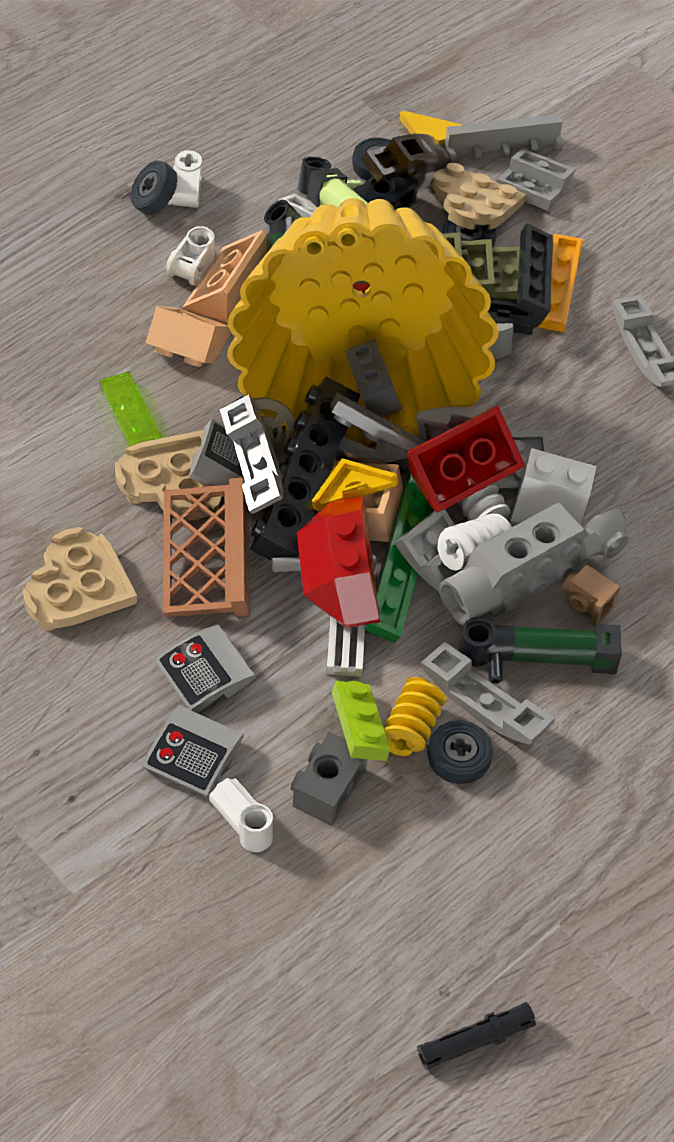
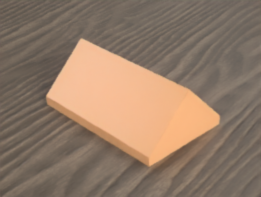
[183,230,267,325]

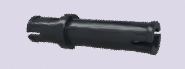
[417,1002,536,1070]

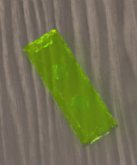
[99,371,163,447]

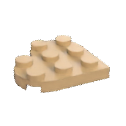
[429,163,526,230]
[115,430,223,522]
[23,527,137,631]

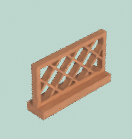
[163,478,250,617]

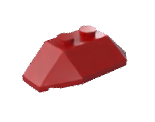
[297,496,381,628]

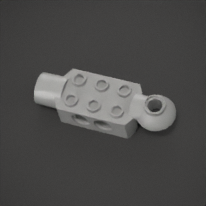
[439,502,629,625]

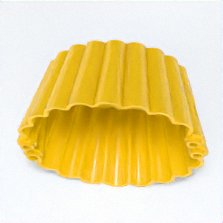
[227,198,499,456]

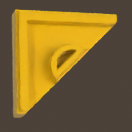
[399,111,462,147]
[312,458,399,510]

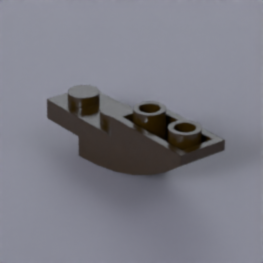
[361,134,454,182]

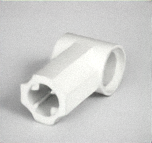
[210,778,273,852]

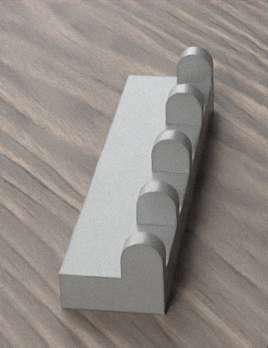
[444,114,563,162]

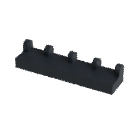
[516,223,553,327]

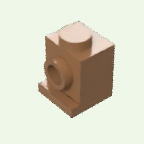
[562,564,620,627]

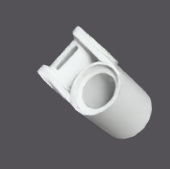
[168,150,202,208]
[166,226,215,286]

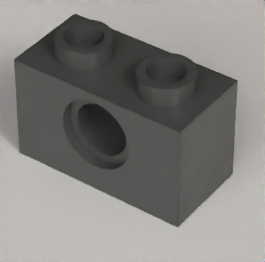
[345,339,402,417]
[290,732,368,826]

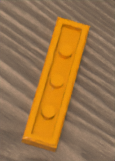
[537,234,584,333]

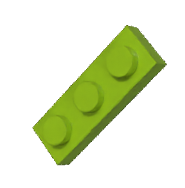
[332,681,390,761]

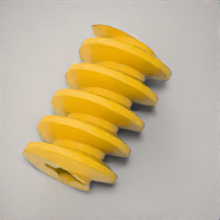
[384,677,447,757]

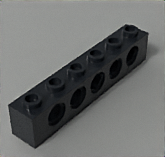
[250,376,361,561]

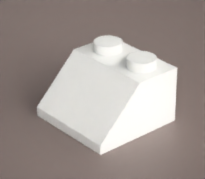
[510,448,597,525]

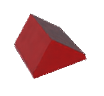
[407,405,526,513]

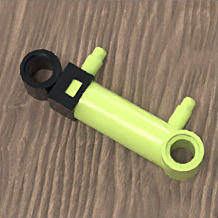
[298,156,368,208]

